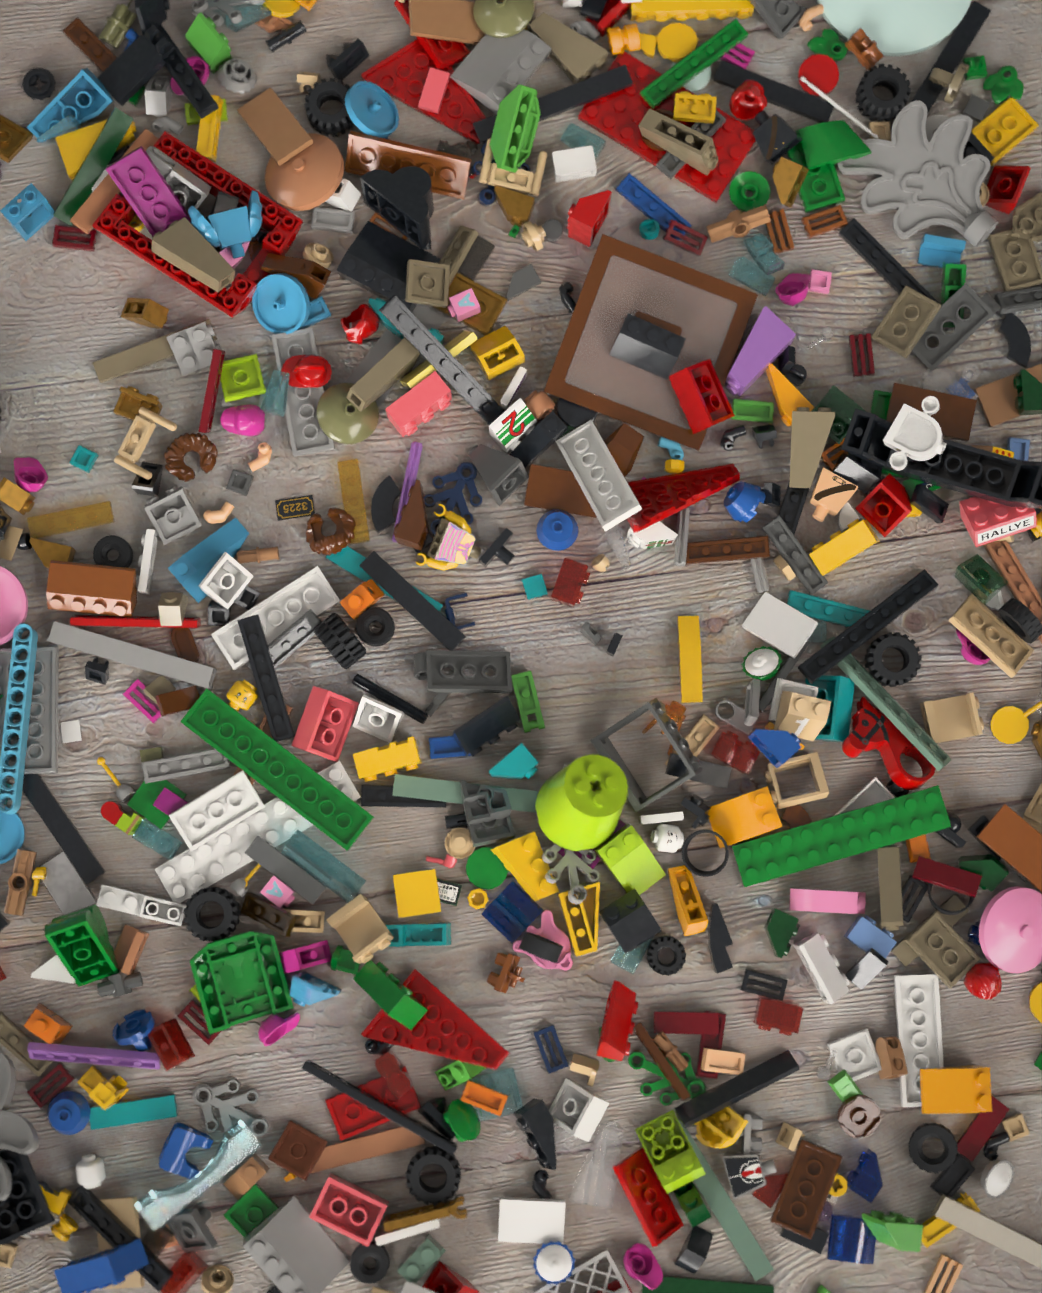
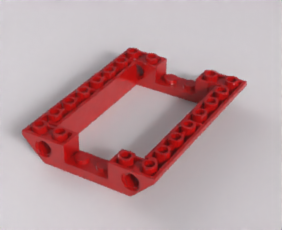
[92,131,303,318]

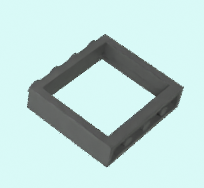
[590,698,703,812]

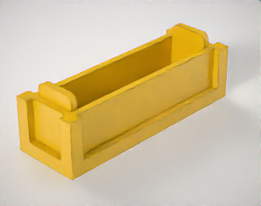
[195,95,223,162]
[89,1075,130,1110]
[921,1192,980,1248]

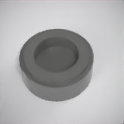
[542,219,563,241]

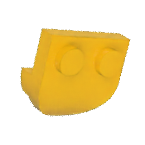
[695,1106,748,1149]

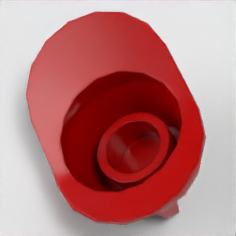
[281,355,332,388]

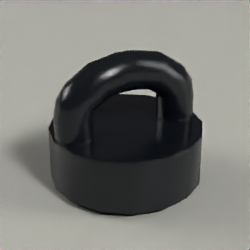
[785,364,807,386]
[886,779,909,797]

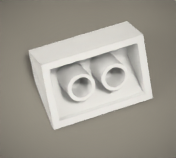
[793,932,850,1005]

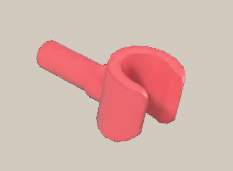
[426,854,457,868]

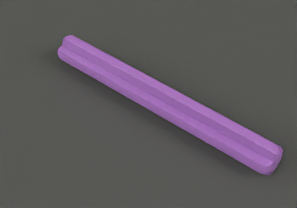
[392,442,423,543]

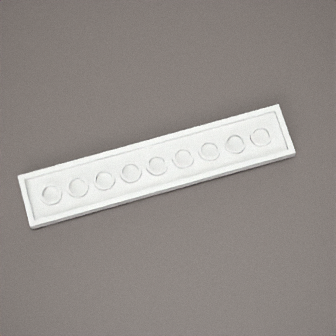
[155,760,361,904]

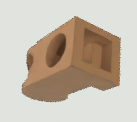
[875,1036,908,1080]

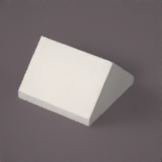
[352,695,404,743]

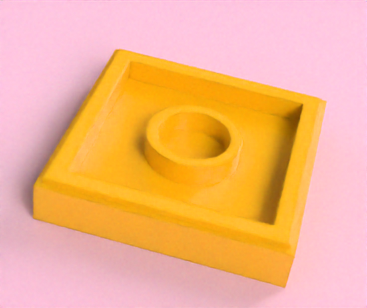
[393,869,441,918]

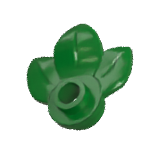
[807,29,847,61]
[983,65,1024,105]

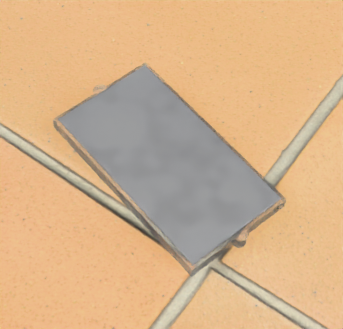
[34,851,97,915]

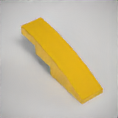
[677,616,703,703]

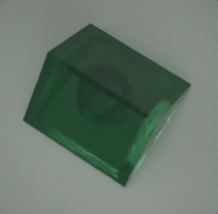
[954,554,1008,605]

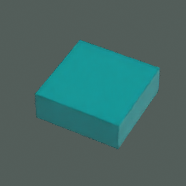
[69,445,99,473]
[522,574,548,600]

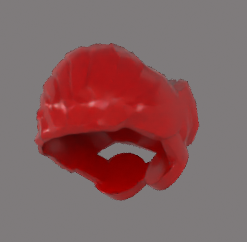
[729,79,767,120]
[341,304,380,345]
[964,962,1002,1000]

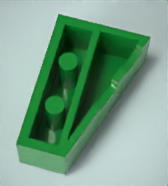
[353,960,428,1030]

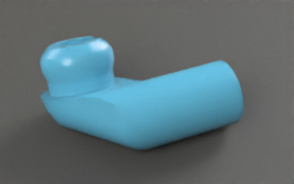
[657,437,684,460]

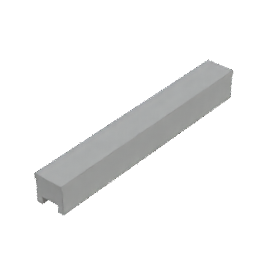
[47,621,217,690]

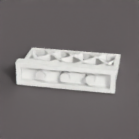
[534,1250,631,1293]

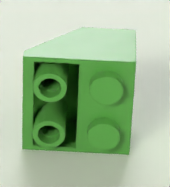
[185,13,232,74]
[862,1210,923,1252]

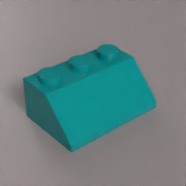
[805,675,855,742]
[489,743,539,780]

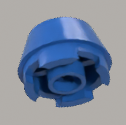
[724,481,765,523]
[536,509,578,551]
[47,1091,90,1135]

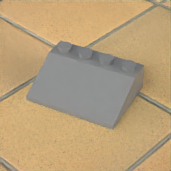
[450,29,552,115]
[243,1195,350,1293]

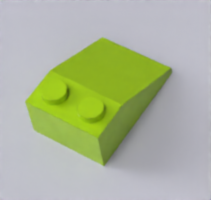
[594,824,666,895]

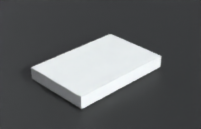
[742,592,818,659]
[498,1196,566,1244]

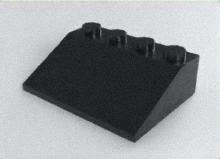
[336,221,441,312]
[0,1150,55,1246]

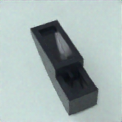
[708,903,733,974]

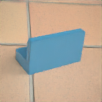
[918,234,966,268]

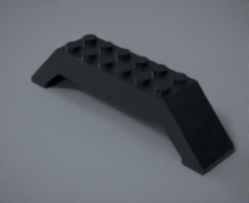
[841,409,1042,508]

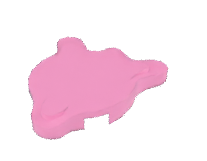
[513,910,573,971]

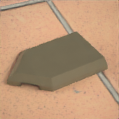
[1011,191,1042,242]

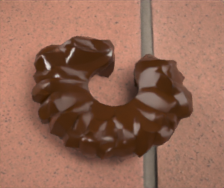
[164,433,218,482]
[306,507,356,556]

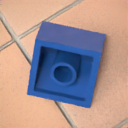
[748,729,802,769]

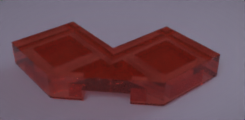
[752,1172,789,1208]

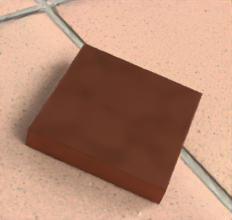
[268,1120,328,1181]

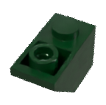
[1013,369,1042,415]
[958,854,1009,892]
[764,908,800,959]
[673,1181,711,1227]

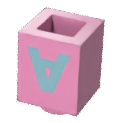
[447,288,480,322]
[260,875,296,908]

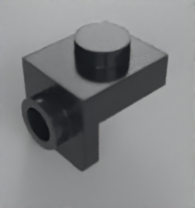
[681,794,711,829]

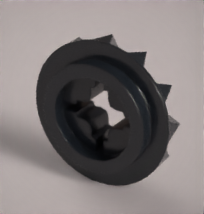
[22,68,56,101]

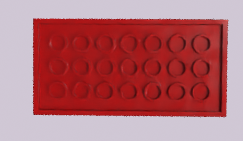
[578,51,756,203]

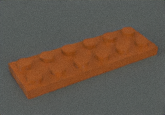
[345,131,472,200]

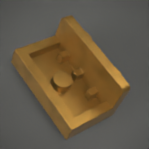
[113,386,163,421]

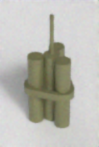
[98,0,137,49]

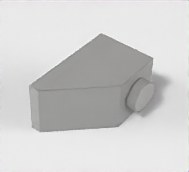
[145,74,172,117]

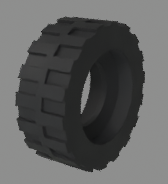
[998,598,1042,644]
[909,1122,958,1173]

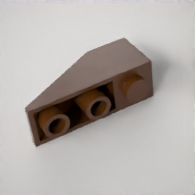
[261,253,331,299]
[394,480,429,550]

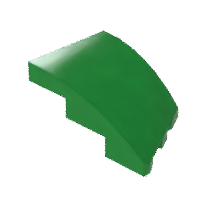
[799,120,872,170]

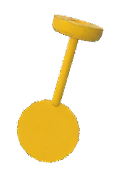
[990,700,1042,744]

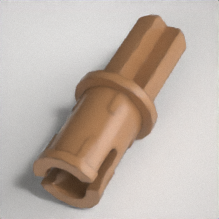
[237,546,279,564]
[652,1031,688,1072]

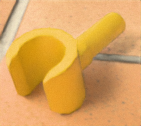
[32,867,47,896]

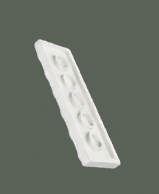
[556,420,642,531]
[211,566,340,670]
[894,974,944,1107]

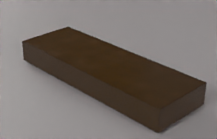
[241,892,297,937]

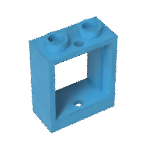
[0,183,54,241]

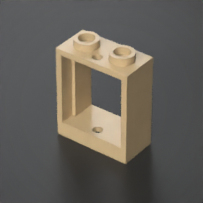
[764,752,829,809]

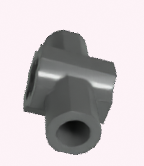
[97,972,143,998]

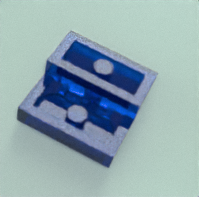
[481,881,543,943]
[827,1214,876,1264]

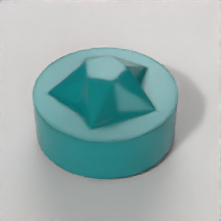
[639,219,660,240]

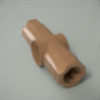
[706,205,771,243]
[4,849,37,916]

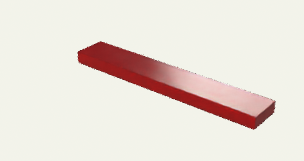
[70,615,201,628]

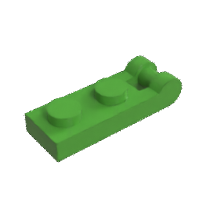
[511,671,545,733]

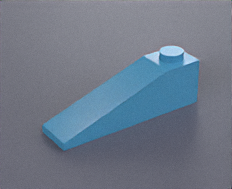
[27,68,113,143]
[168,517,249,603]
[290,971,342,1007]

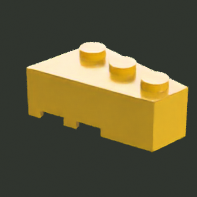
[809,519,880,576]
[353,736,422,782]
[491,831,559,901]
[557,882,600,957]

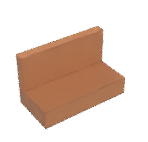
[114,924,149,975]

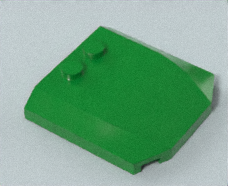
[189,931,294,1034]

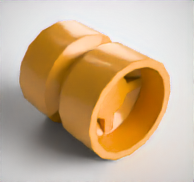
[607,23,641,55]

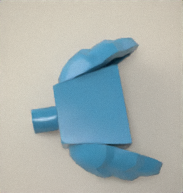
[188,190,263,259]

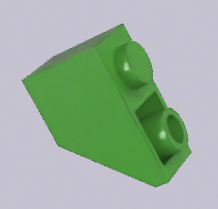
[435,1060,486,1091]

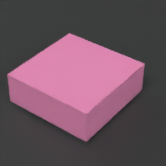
[808,269,832,294]

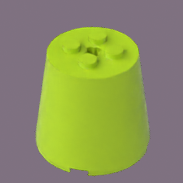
[535,755,628,851]

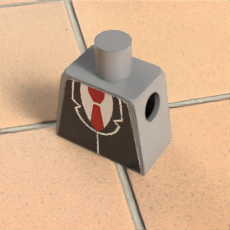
[723,1154,777,1199]

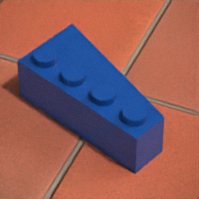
[54,1238,149,1293]

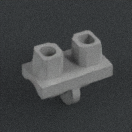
[734,1112,763,1155]

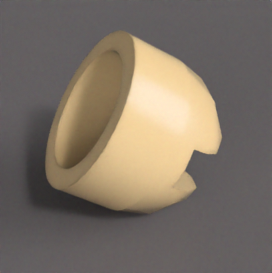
[591,554,610,572]

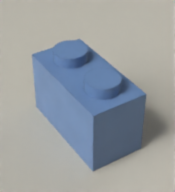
[844,915,897,958]

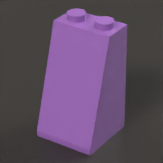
[725,306,796,397]

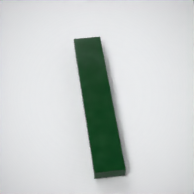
[53,107,134,227]
[642,1275,774,1293]

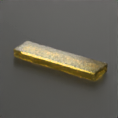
[337,459,370,544]
[27,501,115,539]

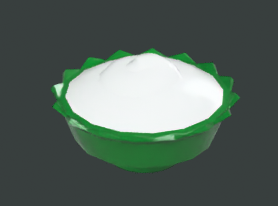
[741,646,782,681]

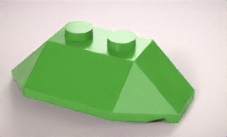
[490,84,540,173]

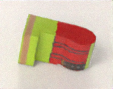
[101,801,145,835]

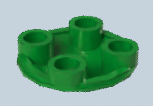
[444,1099,481,1142]

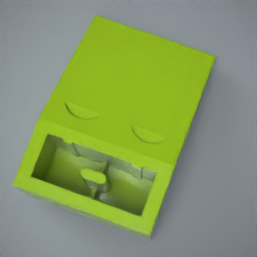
[635,1110,706,1194]

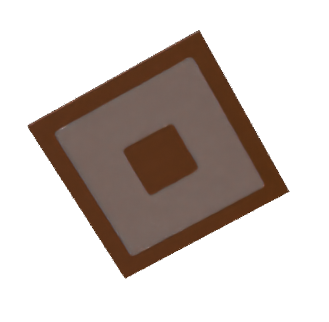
[543,234,758,451]

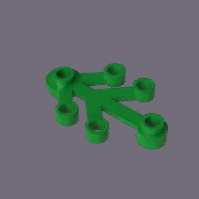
[628,1048,706,1106]

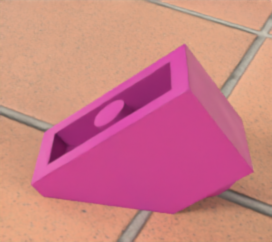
[279,940,332,974]

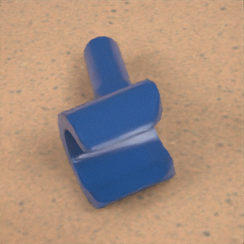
[123,29,139,52]

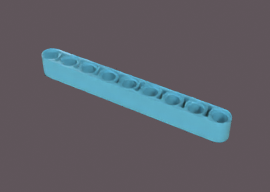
[0,623,38,814]

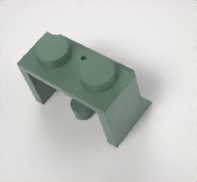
[397,1234,446,1283]

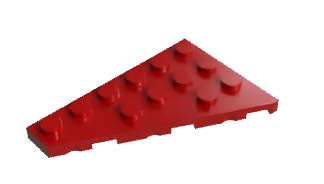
[361,39,486,145]
[627,463,740,533]
[361,969,510,1070]

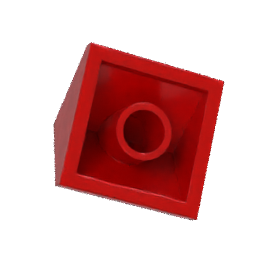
[985,166,1031,215]

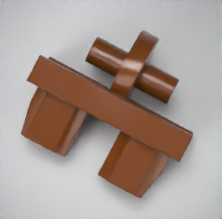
[845,28,884,71]
[487,953,525,993]

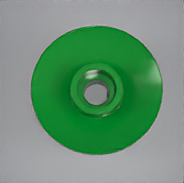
[729,171,770,212]

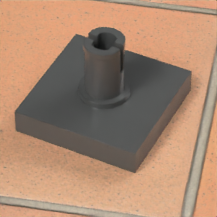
[163,1208,218,1252]

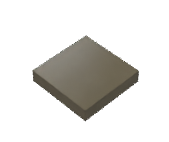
[405,259,450,308]

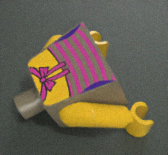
[415,504,481,570]

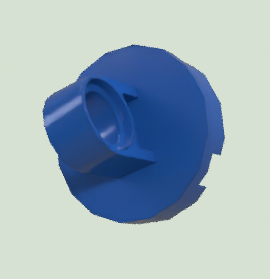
[112,1009,155,1052]

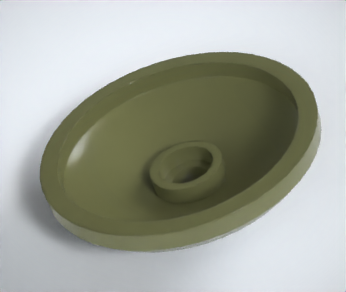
[473,0,534,38]
[316,383,379,444]

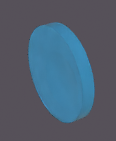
[345,81,399,138]
[252,273,310,334]
[0,804,25,864]

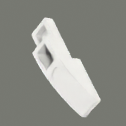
[96,884,187,926]

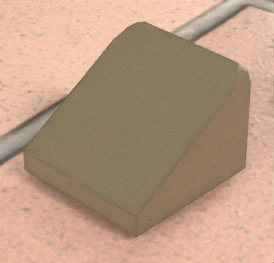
[143,675,176,705]

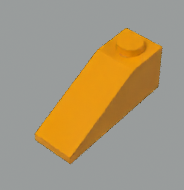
[766,363,815,427]
[668,865,708,936]

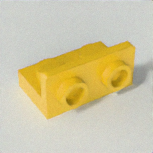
[673,92,717,124]

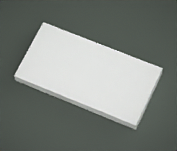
[169,770,265,852]

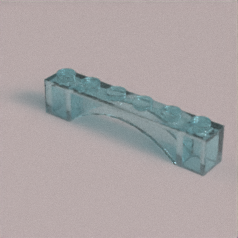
[134,1120,261,1231]

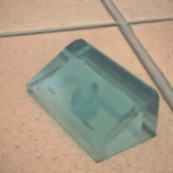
[611,937,653,975]

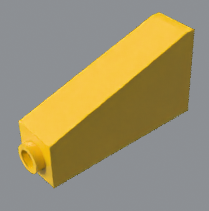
[55,113,137,180]

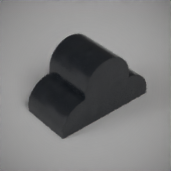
[360,166,434,249]

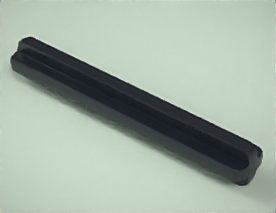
[352,674,428,724]

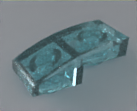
[744,233,785,276]
[132,819,182,860]

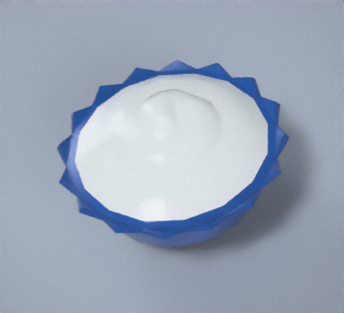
[533,1241,575,1285]

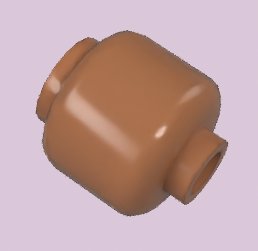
[524,390,555,422]

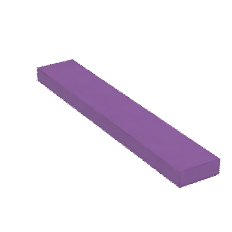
[28,1042,161,1070]

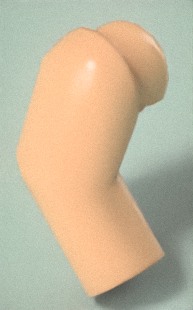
[799,4,824,32]
[248,442,272,472]
[203,502,234,524]

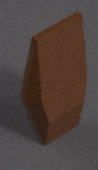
[604,423,644,478]

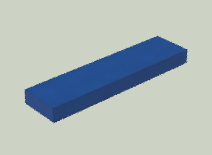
[616,173,692,241]

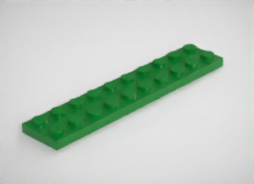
[180,688,374,851]
[732,785,951,887]

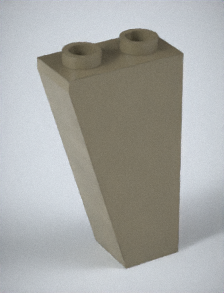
[528,12,608,84]
[639,109,718,175]
[151,217,235,292]
[346,338,420,412]
[789,407,835,488]
[877,847,903,930]

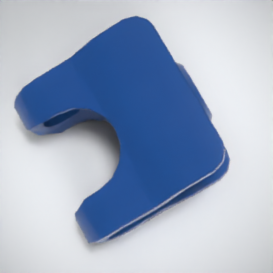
[159,1122,214,1180]

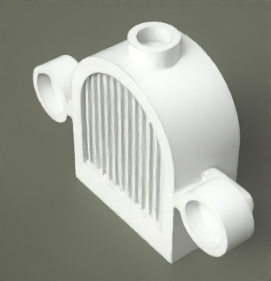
[883,396,947,470]

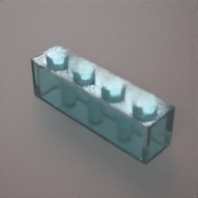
[281,829,366,903]

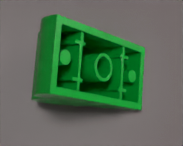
[44,904,119,987]

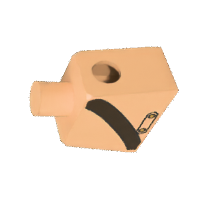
[809,467,858,522]

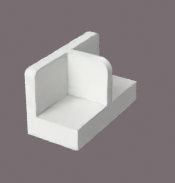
[552,146,597,182]

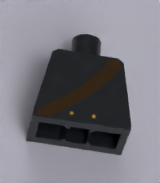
[753,111,803,164]

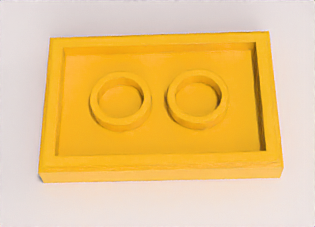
[971,97,1039,166]

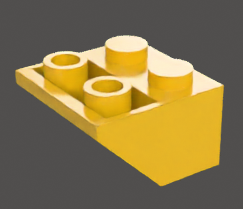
[469,325,525,381]

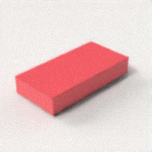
[418,67,450,114]

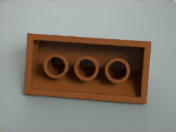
[46,560,137,618]

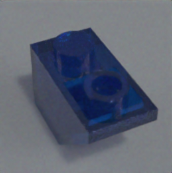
[846,1149,883,1203]

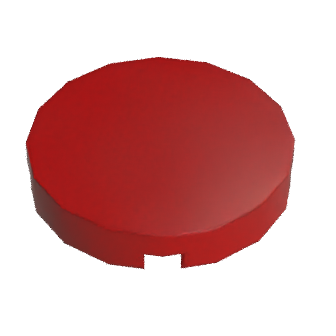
[798,54,839,97]

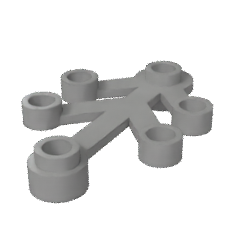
[191,0,265,27]
[542,844,600,904]
[193,1079,269,1142]

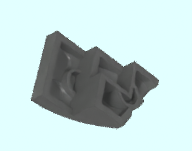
[459,780,515,847]

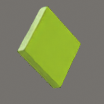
[220,354,266,402]

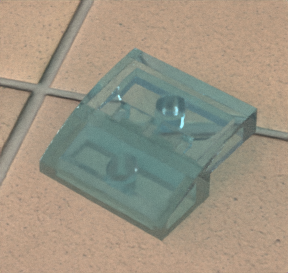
[470,1068,523,1122]

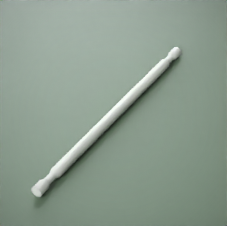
[800,76,879,139]

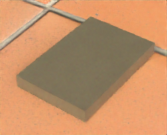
[987,229,1042,292]
[871,285,942,359]
[904,911,981,988]

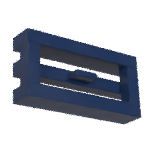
[533,1025,569,1074]

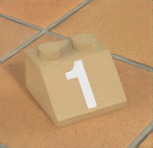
[774,691,831,741]

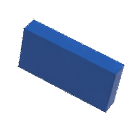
[429,736,472,759]

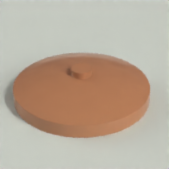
[265,133,344,211]

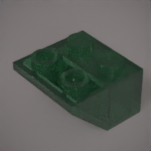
[812,385,866,444]

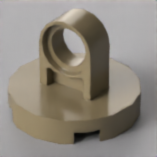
[929,62,969,105]

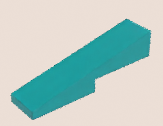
[386,923,451,947]

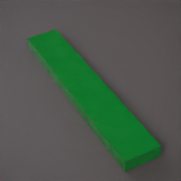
[640,19,748,109]

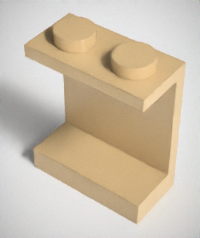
[920,692,984,743]
[326,894,394,964]

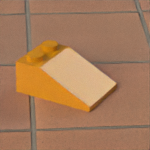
[708,786,782,849]
[920,1065,992,1114]

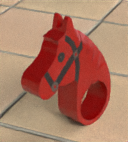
[842,697,936,790]

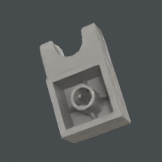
[146,146,211,214]

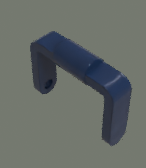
[444,593,476,630]

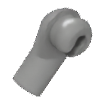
[570,21,601,41]
[151,116,184,135]

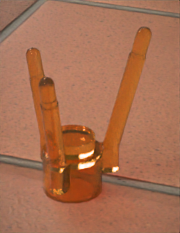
[642,700,686,756]

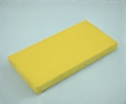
[399,330,477,389]

